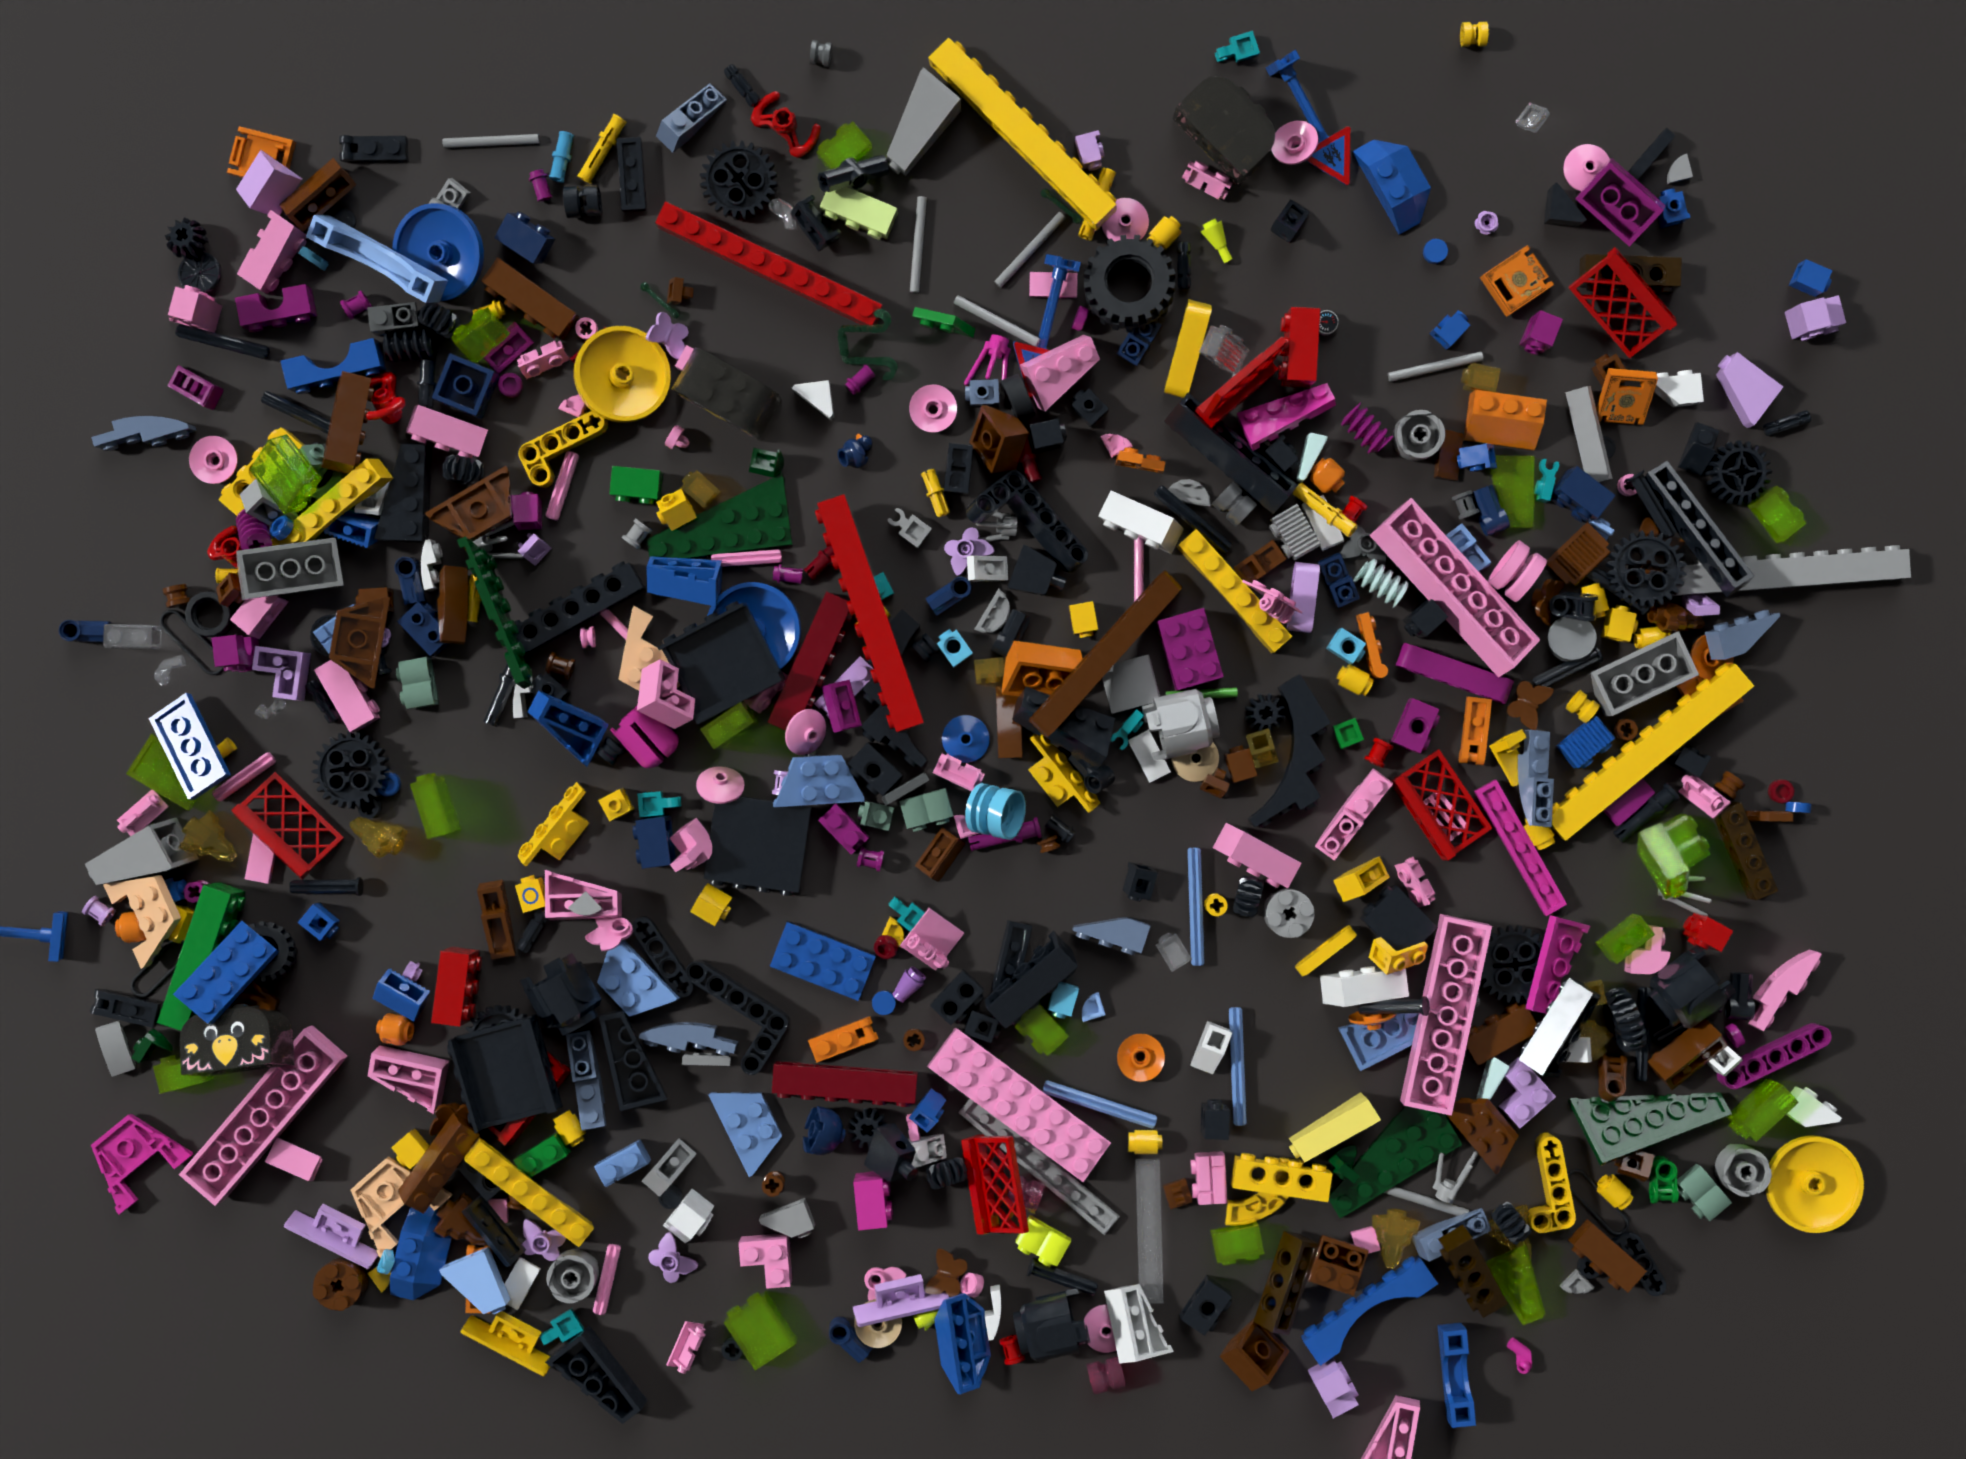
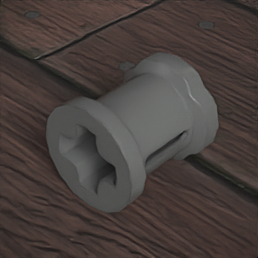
[1451,490,1480,520]

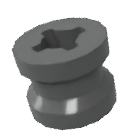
[810,40,832,67]

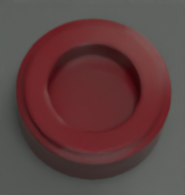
[1768,779,1794,803]
[873,935,899,959]

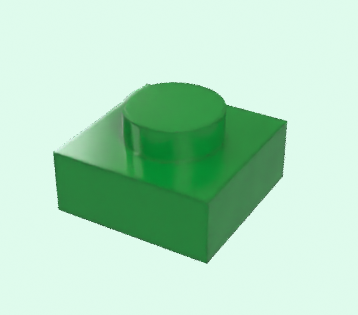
[1332,718,1364,749]

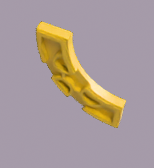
[1225,1158,1304,1226]

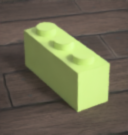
[820,187,898,240]

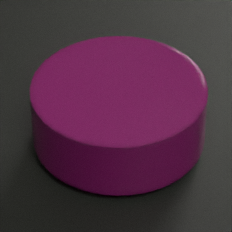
[1071,306,1089,331]
[498,373,523,398]
[1724,1023,1745,1048]

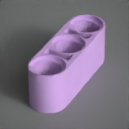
[1287,562,1320,633]

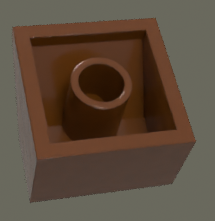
[969,405,1029,473]
[1219,1319,1290,1391]

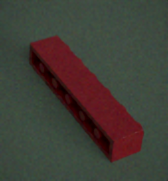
[768,591,854,731]
[772,1061,918,1107]

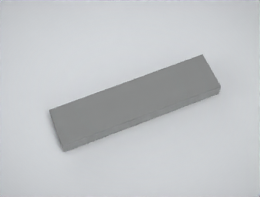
[1565,386,1613,482]

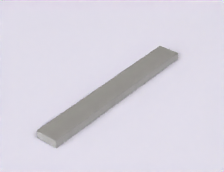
[958,1098,1120,1235]

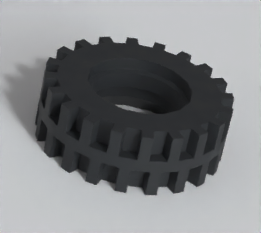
[1084,235,1175,332]

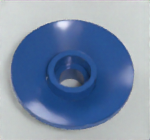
[942,715,990,763]

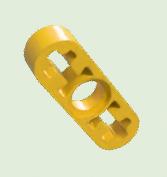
[1295,925,1357,977]

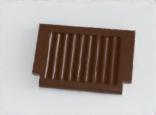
[1546,522,1611,586]

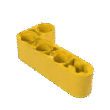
[1164,299,1212,398]
[518,411,608,488]
[1526,1133,1576,1233]

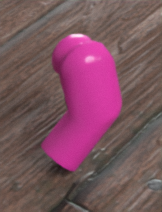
[1507,1337,1532,1374]

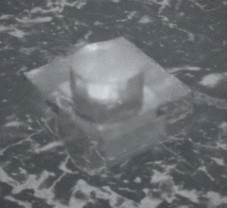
[1515,102,1550,133]

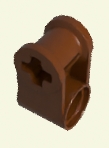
[1597,1053,1627,1102]

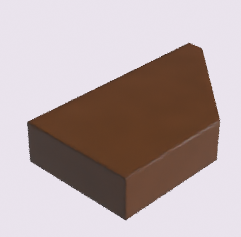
[1745,811,1793,822]

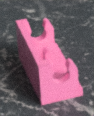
[230,595,288,639]
[265,1138,323,1181]

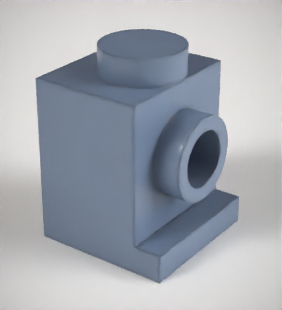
[965,379,999,407]

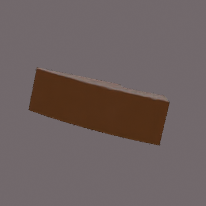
[437,565,468,644]
[996,686,1022,758]
[477,879,516,959]

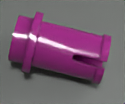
[529,169,552,202]
[845,365,875,395]
[773,564,803,584]

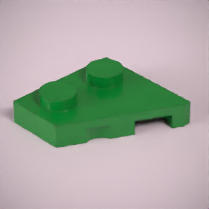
[912,307,976,338]

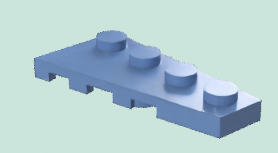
[1338,1013,1419,1071]

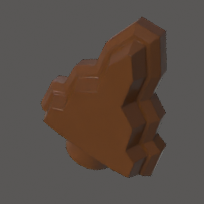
[1647,598,1705,633]
[434,1193,487,1246]

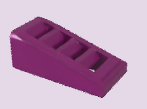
[167,365,224,410]

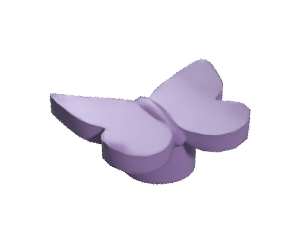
[646,312,689,359]
[944,527,995,576]
[522,1218,566,1261]
[648,1232,698,1283]

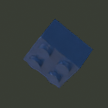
[432,354,500,419]
[1552,466,1616,523]
[633,815,676,869]

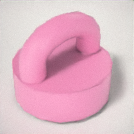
[665,425,690,449]
[960,1273,984,1298]

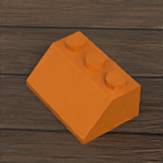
[1463,390,1547,451]
[1002,641,1083,697]

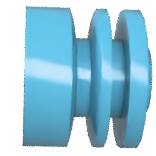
[965,783,1026,840]

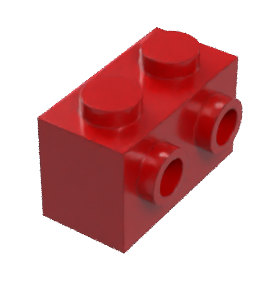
[1682,913,1733,952]

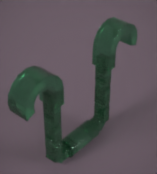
[837,309,898,381]

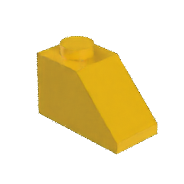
[1333,856,1390,902]

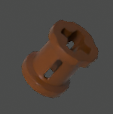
[545,652,576,680]
[762,1171,785,1197]

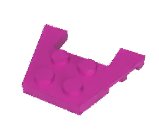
[91,1114,193,1215]

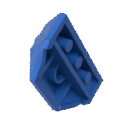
[1352,140,1431,235]
[390,1206,452,1300]
[935,1293,991,1394]

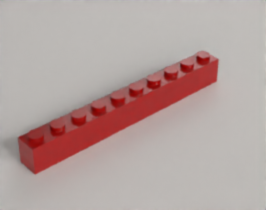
[655,201,884,331]
[815,494,924,732]

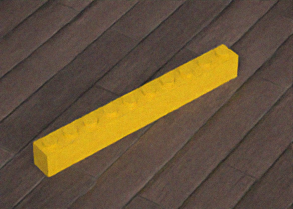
[928,38,1117,230]
[1552,663,1754,841]

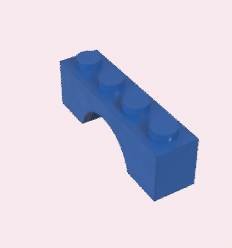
[281,338,386,394]
[1437,1323,1476,1428]

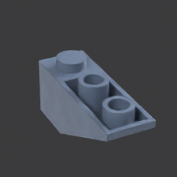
[656,83,727,152]
[1705,610,1780,660]
[1072,917,1150,955]
[1410,1208,1492,1261]

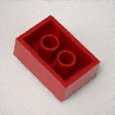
[1278,307,1320,388]
[431,947,482,1027]

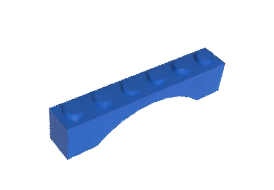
[1301,1255,1438,1366]

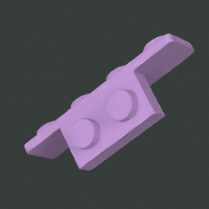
[284,1204,378,1269]
[853,1274,949,1327]

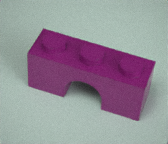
[235,284,317,332]
[492,492,542,531]
[211,635,259,672]

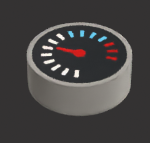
[1319,310,1339,335]

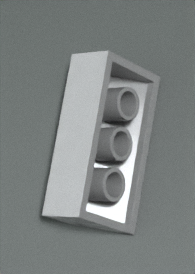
[236,538,344,600]
[1590,631,1699,716]

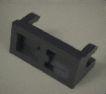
[790,195,842,251]

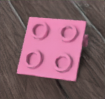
[1242,580,1302,624]
[900,908,964,971]

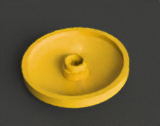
[574,326,671,423]
[1765,1135,1864,1233]

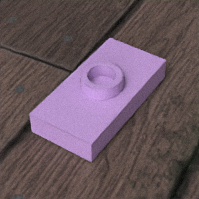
[1681,594,1720,616]

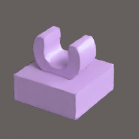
[518,533,552,566]

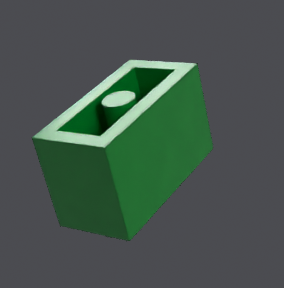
[609,466,663,505]
[513,1132,572,1178]

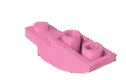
[1315,768,1393,860]
[1748,950,1822,1031]

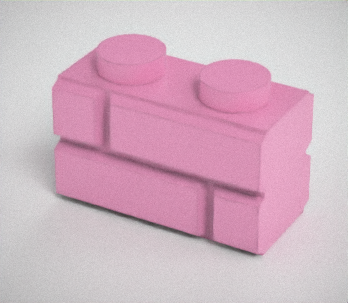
[1190,1151,1227,1205]

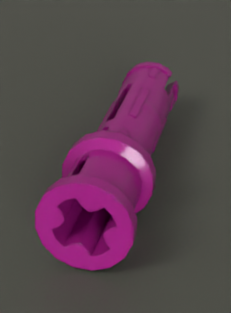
[968,817,1042,851]

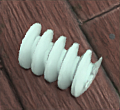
[1353,559,1409,608]

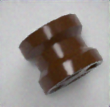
[162,584,190,608]
[1714,771,1745,801]

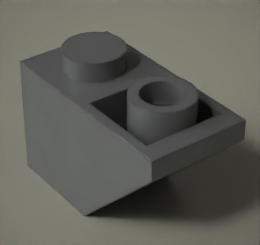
[367,302,419,336]

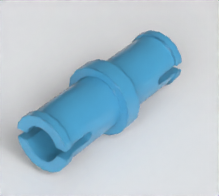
[549,131,574,182]

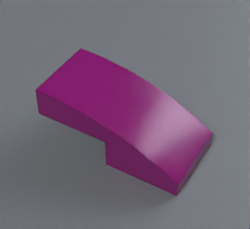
[1603,778,1655,826]

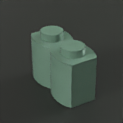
[396,657,439,709]
[899,788,953,832]
[1677,1164,1732,1221]

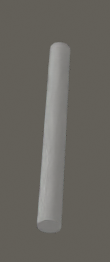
[443,134,540,148]
[910,196,927,293]
[994,212,1066,288]
[954,295,1041,347]
[1388,352,1483,382]
[1384,1186,1469,1216]

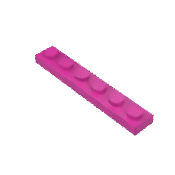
[1474,779,1567,916]

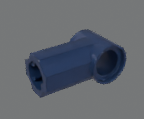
[1472,485,1510,536]
[394,557,426,605]
[926,577,972,616]
[59,620,113,642]
[829,1316,873,1363]

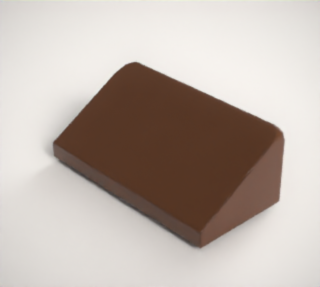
[1434,430,1464,481]
[915,827,965,882]

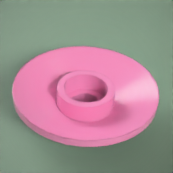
[1271,121,1318,165]
[1563,144,1610,191]
[1102,198,1149,242]
[909,384,957,433]
[189,436,238,484]
[785,709,826,755]
[696,767,745,804]
[1084,1304,1116,1353]

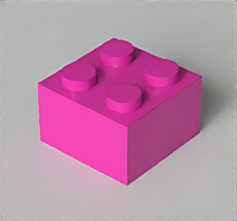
[853,1172,893,1230]

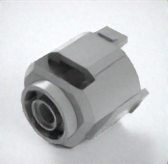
[1142,689,1220,761]

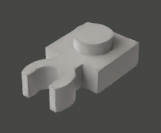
[888,508,932,548]

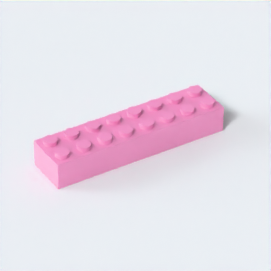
[1370,498,1540,678]
[1400,914,1492,1116]
[179,1025,348,1206]
[927,1028,1111,1182]

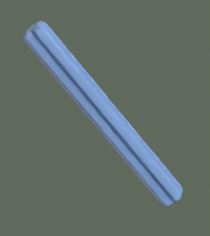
[1188,847,1204,966]
[1229,1007,1247,1126]
[1043,1080,1157,1128]

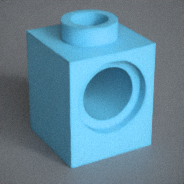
[1326,628,1366,664]
[937,629,973,667]
[1048,982,1079,1019]

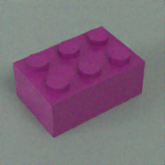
[1576,158,1666,247]
[1156,608,1224,691]

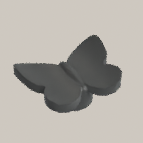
[1340,526,1386,566]

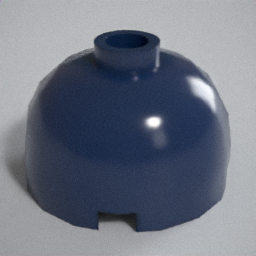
[803,1106,846,1155]

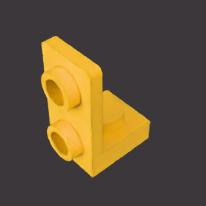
[1489,729,1527,787]
[1369,937,1428,975]

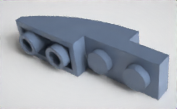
[91,416,196,451]
[1518,730,1554,827]
[639,1022,739,1056]
[566,1030,607,1131]

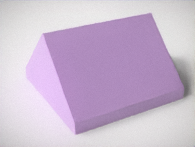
[236,150,303,216]

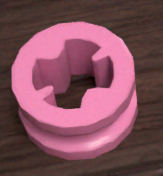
[575,317,598,340]
[1617,474,1637,496]
[580,626,596,648]

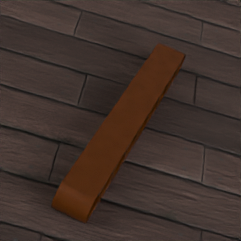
[1029,570,1182,738]

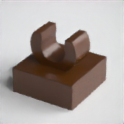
[667,277,694,305]
[216,572,244,607]
[1200,768,1230,799]
[1163,1178,1193,1209]

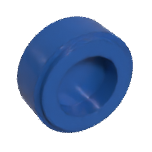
[1423,239,1448,264]
[270,515,294,540]
[377,772,401,796]
[1785,802,1811,813]
[872,990,896,1015]

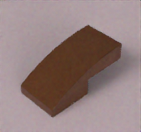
[1233,539,1287,583]

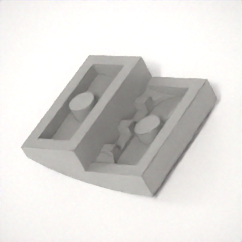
[1102,654,1160,713]

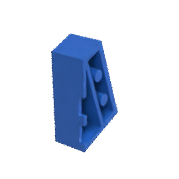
[647,556,722,607]
[528,690,609,767]

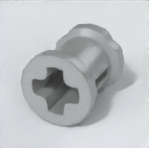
[622,518,652,550]

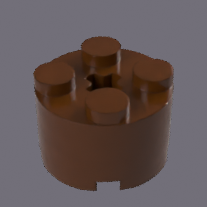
[312,1257,368,1311]

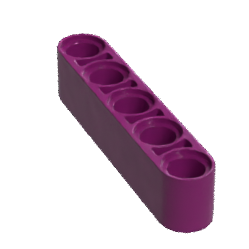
[1396,643,1514,704]
[1716,1023,1832,1089]

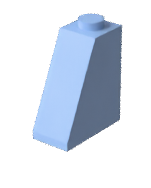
[439,1246,511,1314]

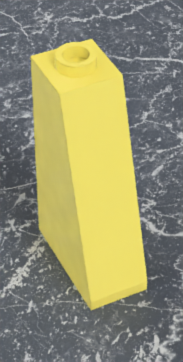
[1289,1092,1381,1163]

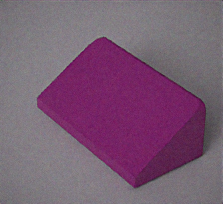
[480,322,534,374]
[822,679,862,733]

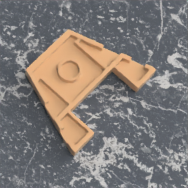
[619,606,680,691]
[103,875,181,969]
[351,1156,452,1258]

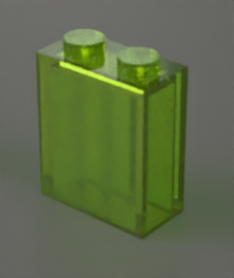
[250,434,322,514]
[700,702,759,749]
[410,773,461,839]
[1637,823,1690,899]
[1727,1078,1799,1142]
[724,1291,797,1370]

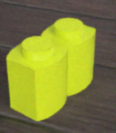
[1015,1215,1071,1267]

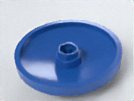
[392,203,484,301]
[707,582,801,669]

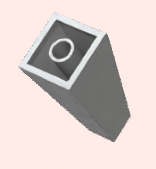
[887,67,961,176]
[85,818,199,885]

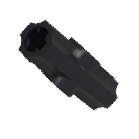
[818,155,889,193]

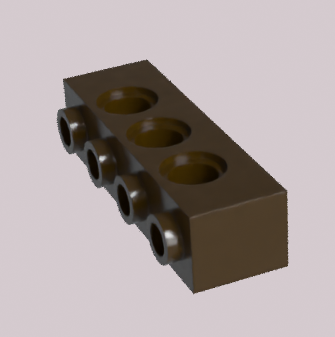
[1579,254,1682,294]
[1714,802,1778,900]
[1438,1225,1508,1318]
[1254,1231,1319,1335]

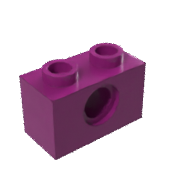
[1519,310,1563,355]
[1390,698,1440,754]

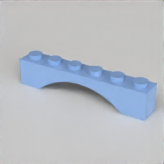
[306,215,448,303]

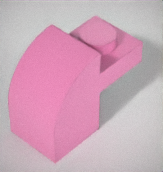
[670,818,712,872]
[1624,925,1671,974]

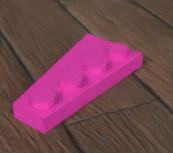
[1237,383,1336,451]
[1526,915,1590,1014]

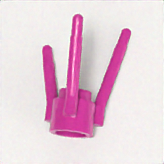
[964,335,1011,385]

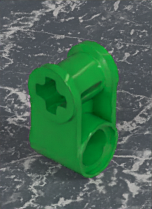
[1649,1156,1679,1204]

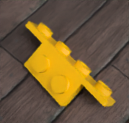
[1028,734,1100,813]
[518,782,589,866]
[461,1311,550,1377]

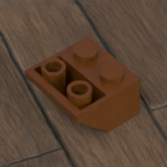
[1307,1235,1369,1296]

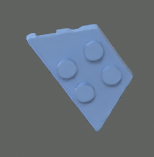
[773,755,865,807]
[597,940,680,1017]
[709,1092,783,1177]

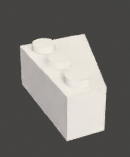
[1099,491,1184,554]
[1320,966,1409,1007]
[663,1189,714,1243]
[1104,1284,1174,1364]

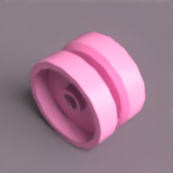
[1487,540,1547,602]

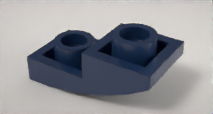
[1117,323,1162,366]
[1317,552,1360,608]

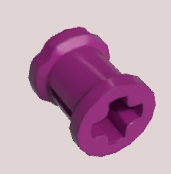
[340,290,372,320]
[857,846,884,872]
[184,880,210,903]

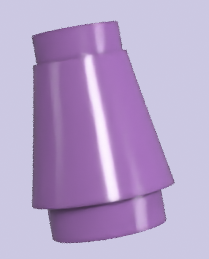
[892,966,926,1003]

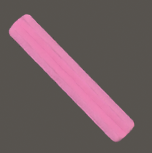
[546,451,579,520]
[711,550,782,567]
[212,752,276,802]
[593,1244,621,1315]

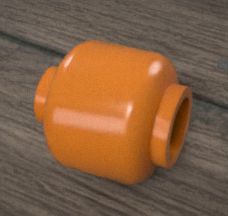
[1310,458,1345,493]
[115,911,147,943]
[376,1013,414,1046]

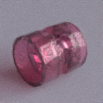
[1003,1175,1045,1214]
[1086,1356,1127,1395]

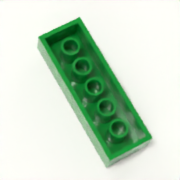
[157,882,246,1032]

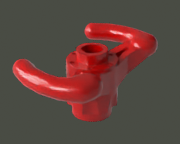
[751,91,821,158]
[366,372,405,424]
[207,525,242,569]

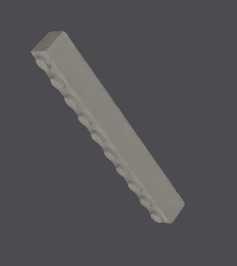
[1663,545,1911,596]

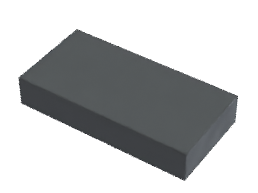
[881,773,929,806]

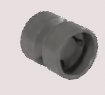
[1212,482,1257,527]

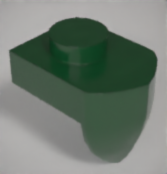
[749,448,784,477]
[131,1028,173,1063]
[1328,1145,1360,1183]

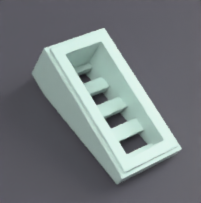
[1296,433,1328,483]
[1476,1057,1510,1100]

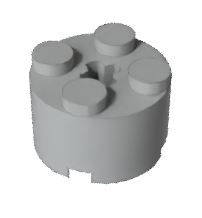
[1392,410,1445,461]
[1263,888,1314,938]
[1714,1144,1772,1197]
[546,1249,599,1303]

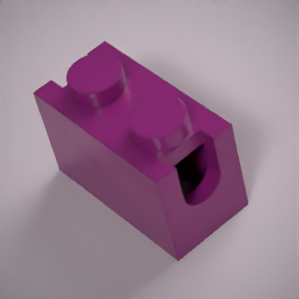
[818,803,870,855]

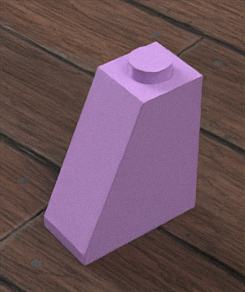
[1716,352,1783,428]

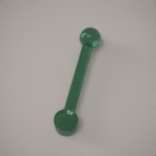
[1041,188,1082,224]
[640,282,680,319]

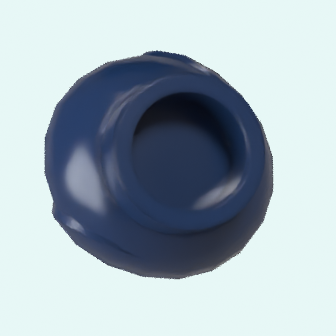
[837,434,872,468]

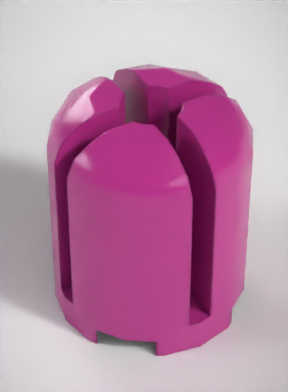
[610,706,679,768]

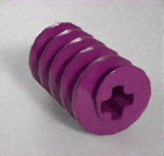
[1341,402,1394,454]
[236,509,272,550]

